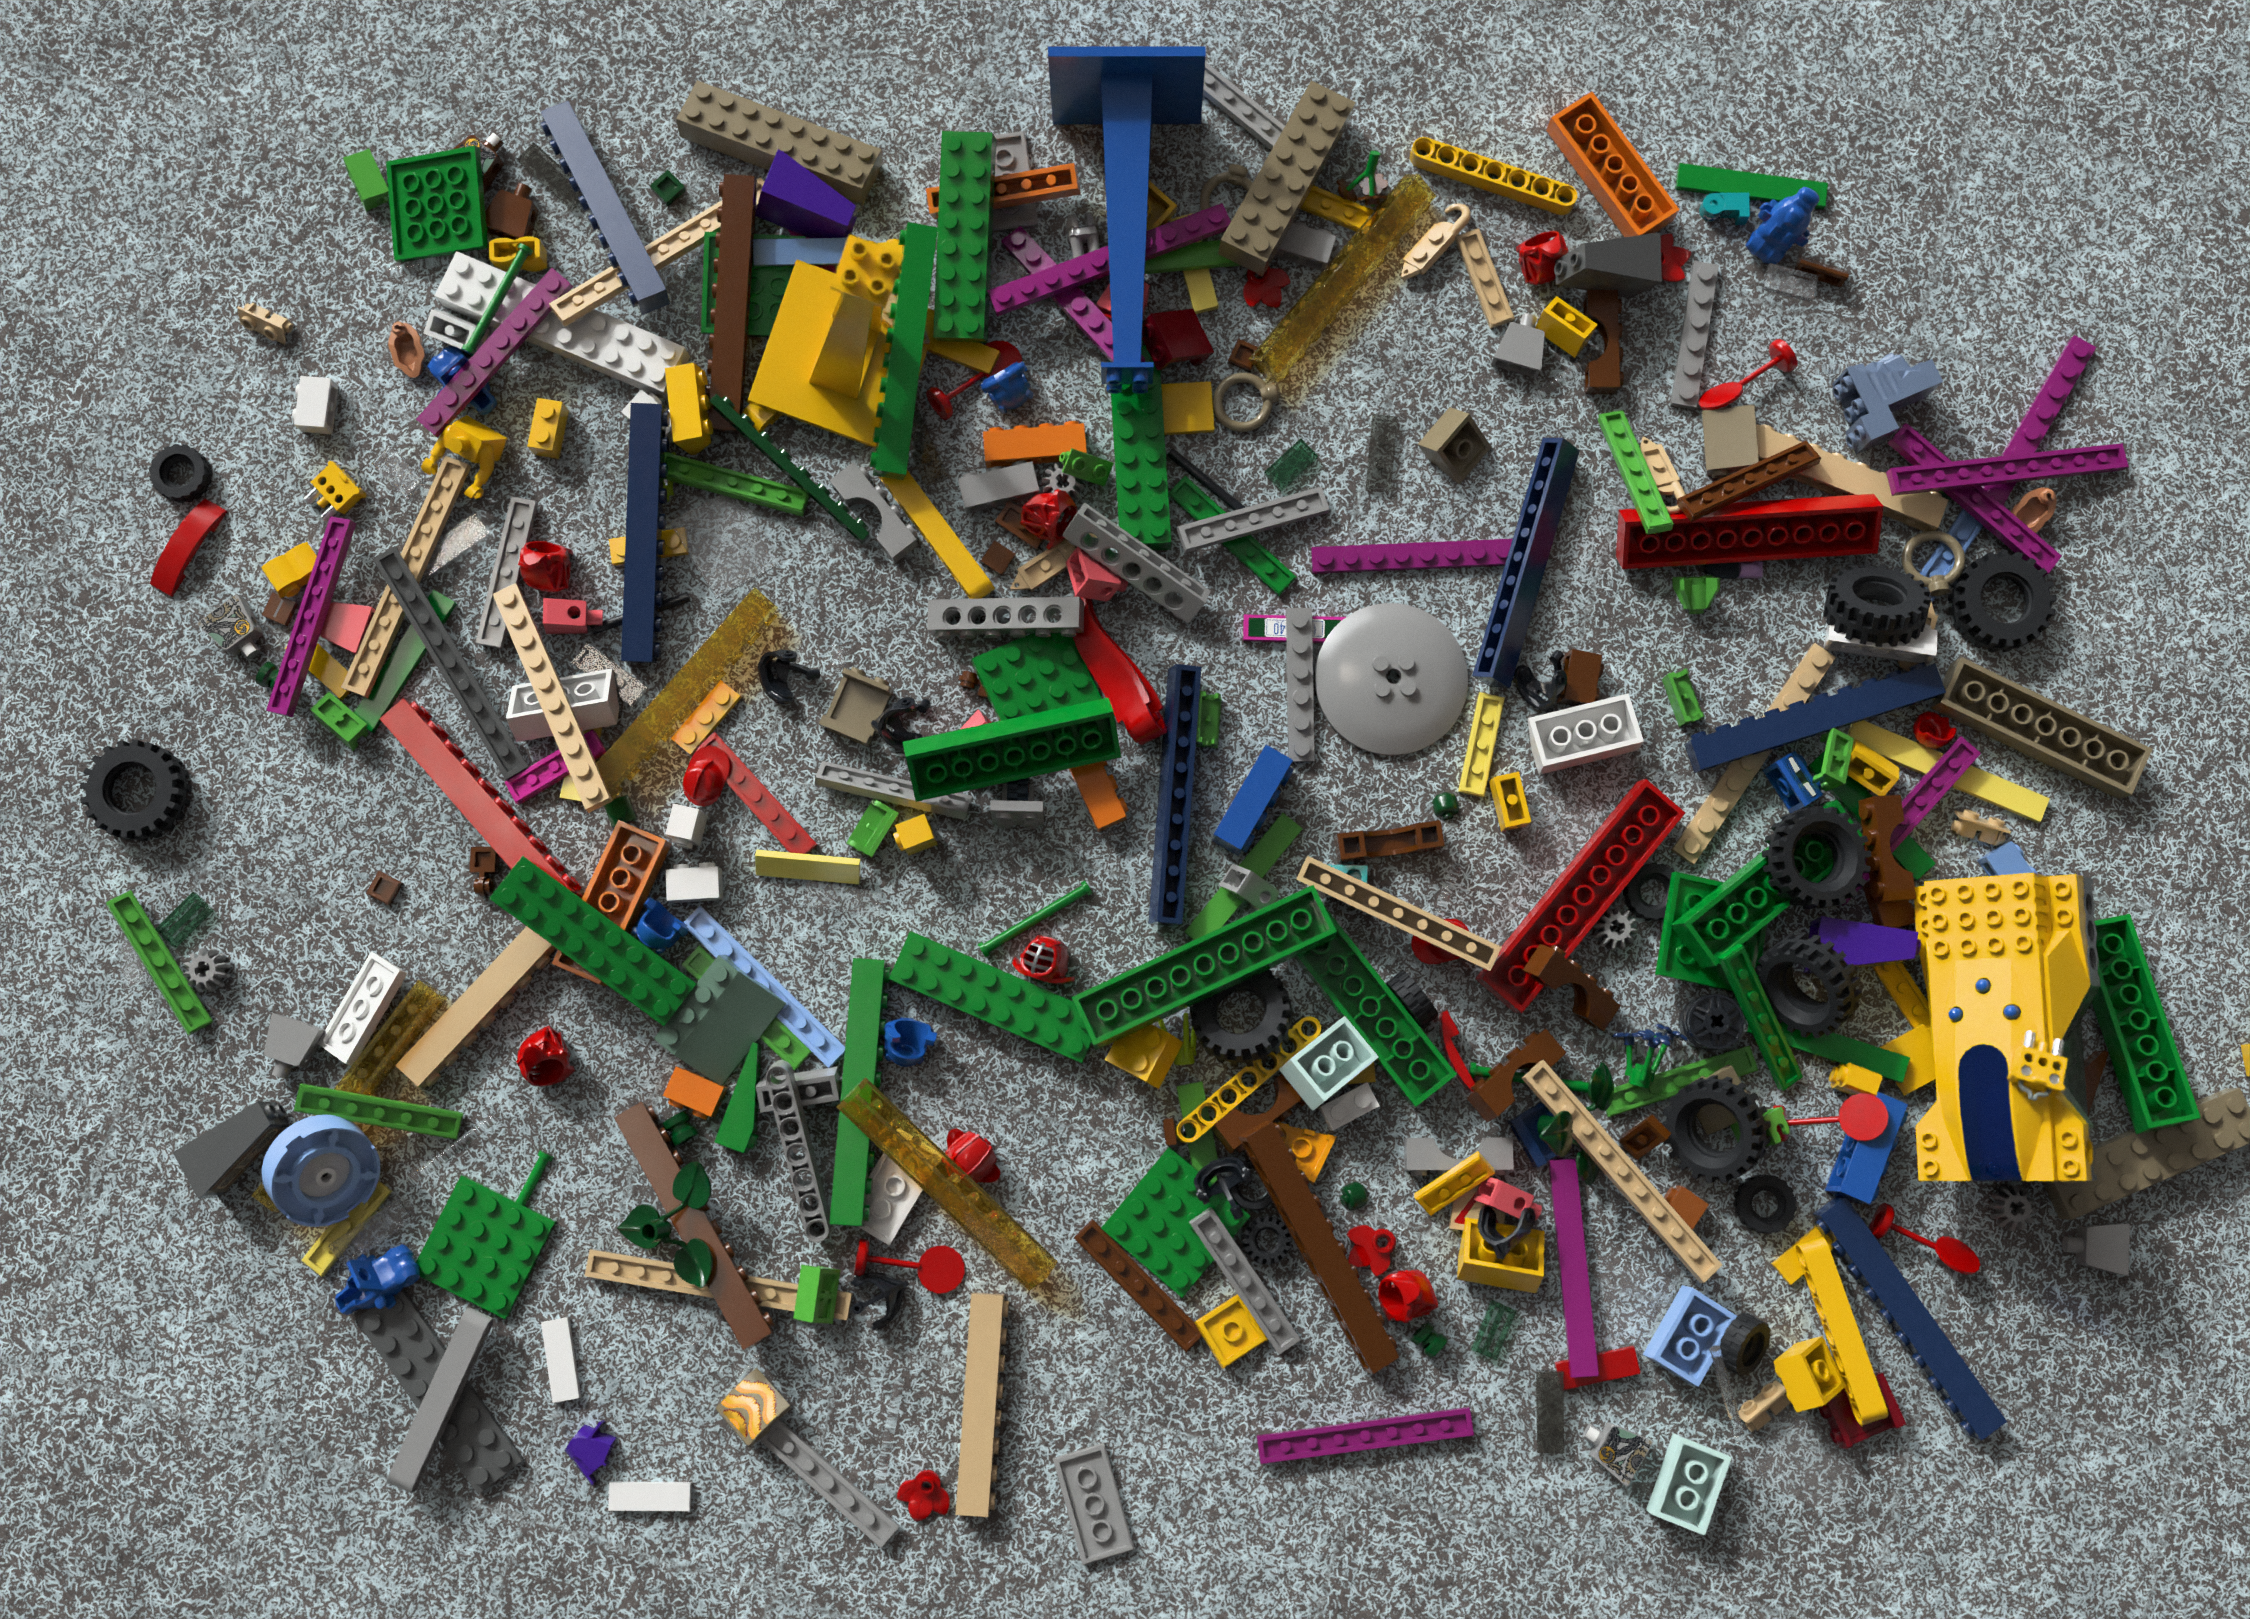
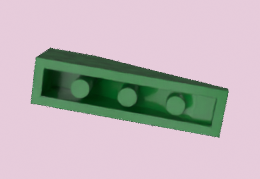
[714,1042,761,1153]

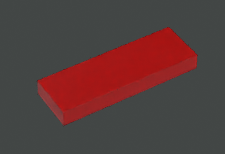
[1554,1345,1641,1390]

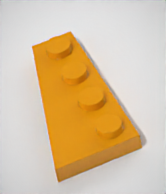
[1231,1110,1337,1185]

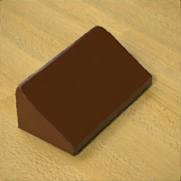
[1793,256,1849,287]

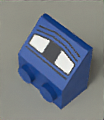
[1762,751,1823,813]

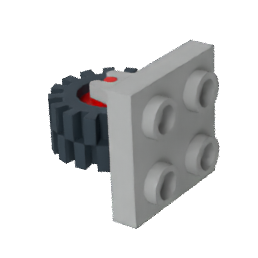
[990,777,1045,829]

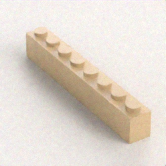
[1756,424,1949,532]
[1296,856,1502,971]
[395,926,558,1087]
[955,1292,1009,1517]

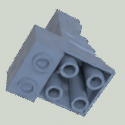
[1832,353,1943,454]

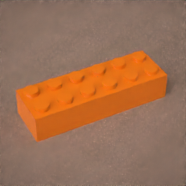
[1546,91,1680,237]
[552,820,672,987]

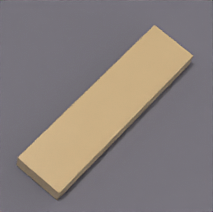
[1455,228,1514,329]

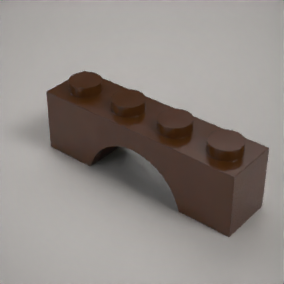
[1583,290,1624,395]
[1858,795,1916,904]
[1334,820,1445,863]
[1523,944,1621,1032]
[1466,1028,1567,1123]
[1211,1074,1306,1154]

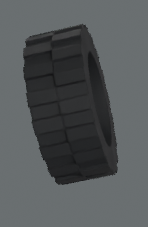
[149,444,212,503]
[1623,862,1675,921]
[1386,970,1439,1028]
[1733,1174,1797,1234]
[1717,1313,1771,1377]

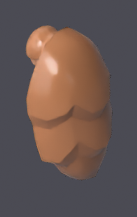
[388,322,426,378]
[2010,487,2057,533]

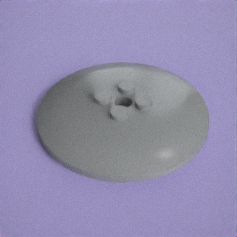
[1314,603,1468,756]

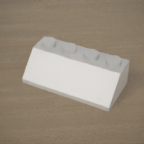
[1823,624,1937,665]
[506,668,619,742]
[1528,693,1644,775]

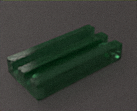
[156,892,214,948]
[1471,1299,1517,1360]

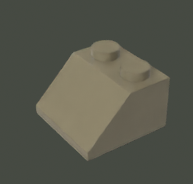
[1418,407,1491,484]

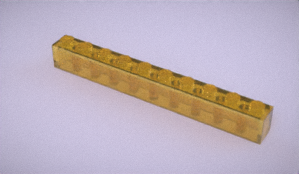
[1249,174,1436,382]
[596,587,778,800]
[252,980,448,1212]
[837,1077,1058,1291]

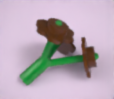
[1336,150,1388,207]

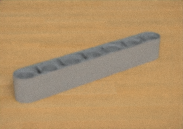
[765,1060,832,1242]
[387,1307,494,1494]

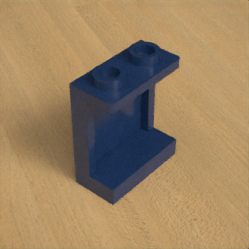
[1507,1101,1575,1168]

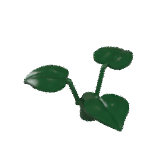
[1537,1062,1614,1186]
[617,1162,713,1288]

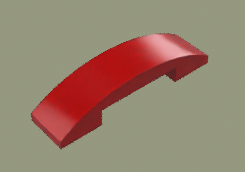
[150,498,228,597]
[1439,1010,1475,1094]

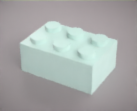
[1279,1016,1378,1111]
[1646,1433,1732,1536]

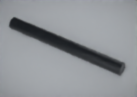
[1167,448,1246,511]
[590,592,691,634]

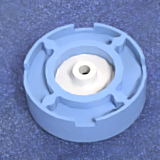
[262,1115,380,1227]

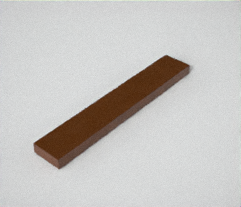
[1677,441,1821,522]
[1074,1219,1202,1353]

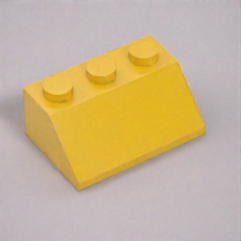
[665,363,713,455]
[1457,1217,1544,1293]

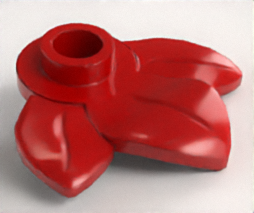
[1660,234,1691,282]
[1243,266,1291,308]
[1347,1225,1396,1276]
[897,1470,950,1522]

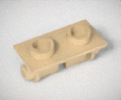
[237,303,293,345]
[1951,809,2011,846]
[1735,1380,1790,1432]

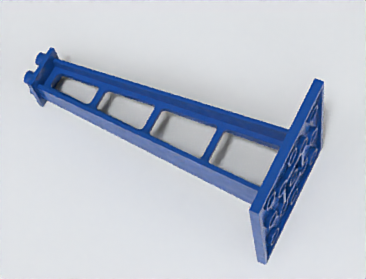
[1048,46,1206,394]

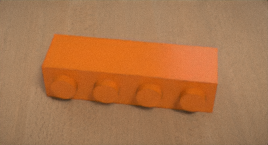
[983,421,1087,468]
[1069,761,1129,832]

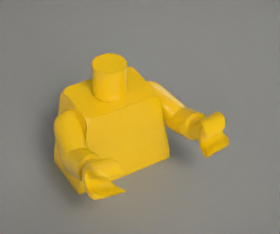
[421,415,508,499]

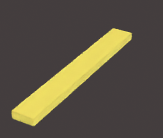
[1847,720,2050,823]

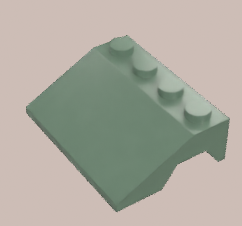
[654,955,787,1086]

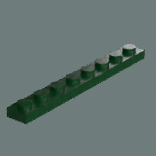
[709,394,869,544]

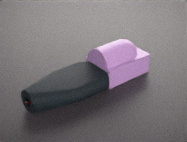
[1705,561,1763,579]

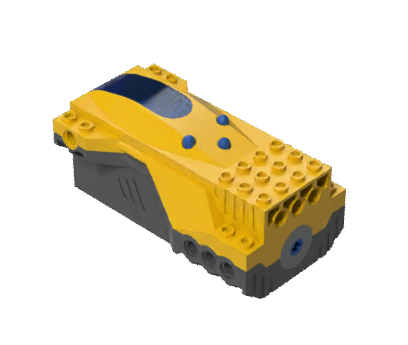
[1914,873,2100,1181]

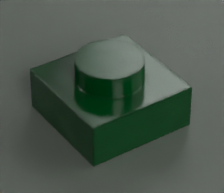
[650,169,686,206]
[604,794,638,829]

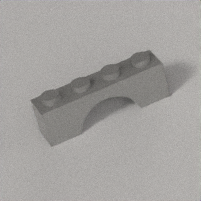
[829,462,918,564]
[1404,1137,1514,1176]

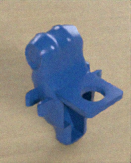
[1745,187,1819,265]
[427,345,497,416]
[335,1244,420,1315]

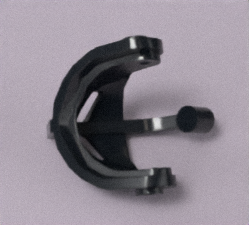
[758,649,820,704]
[1514,650,1567,713]
[871,697,931,750]
[1194,1157,1252,1220]
[1478,1206,1535,1259]
[850,1272,909,1331]

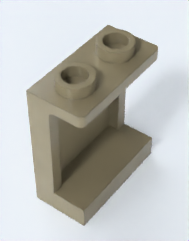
[1702,405,1759,479]
[819,667,893,748]

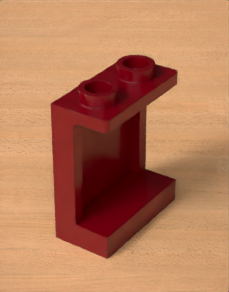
[1142,309,1214,370]
[1818,1372,1906,1449]

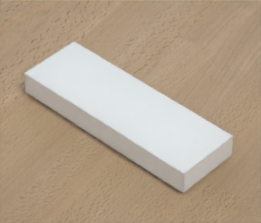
[541,1317,581,1403]
[608,1482,692,1511]

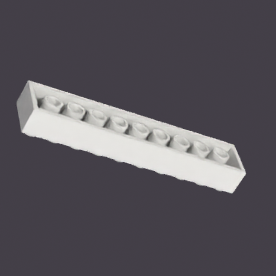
[435,251,690,401]

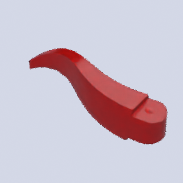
[1073,595,1167,746]

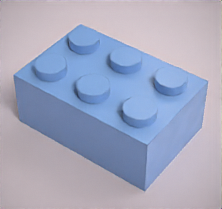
[1643,1285,1737,1387]

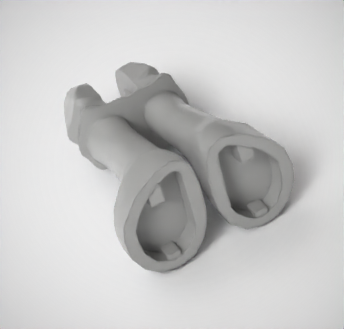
[1066,212,1110,285]

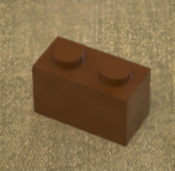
[1557,649,1604,706]

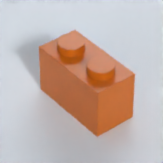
[663,1066,728,1120]

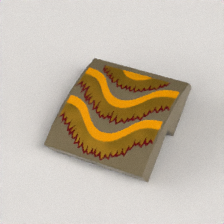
[715,1368,791,1448]

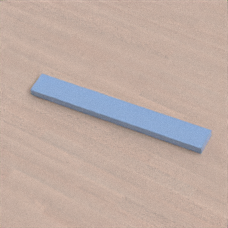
[684,906,845,1068]

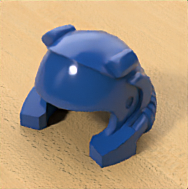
[980,361,1034,414]
[632,897,689,954]
[884,1017,937,1067]

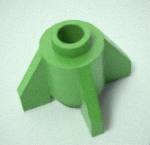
[1672,575,1720,614]

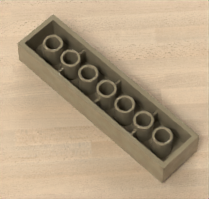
[676,80,882,206]
[1218,80,1356,276]
[1930,657,2152,799]
[2042,1088,2250,1220]

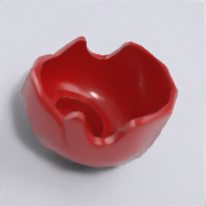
[1913,711,1957,749]

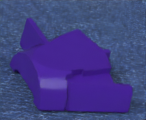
[565,1420,617,1486]

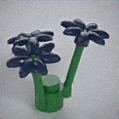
[1612,1024,1688,1088]

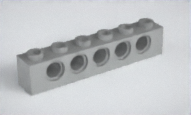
[1062,502,1210,624]
[927,597,1084,639]

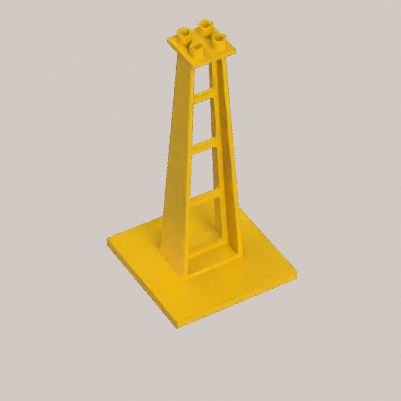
[747,234,934,448]

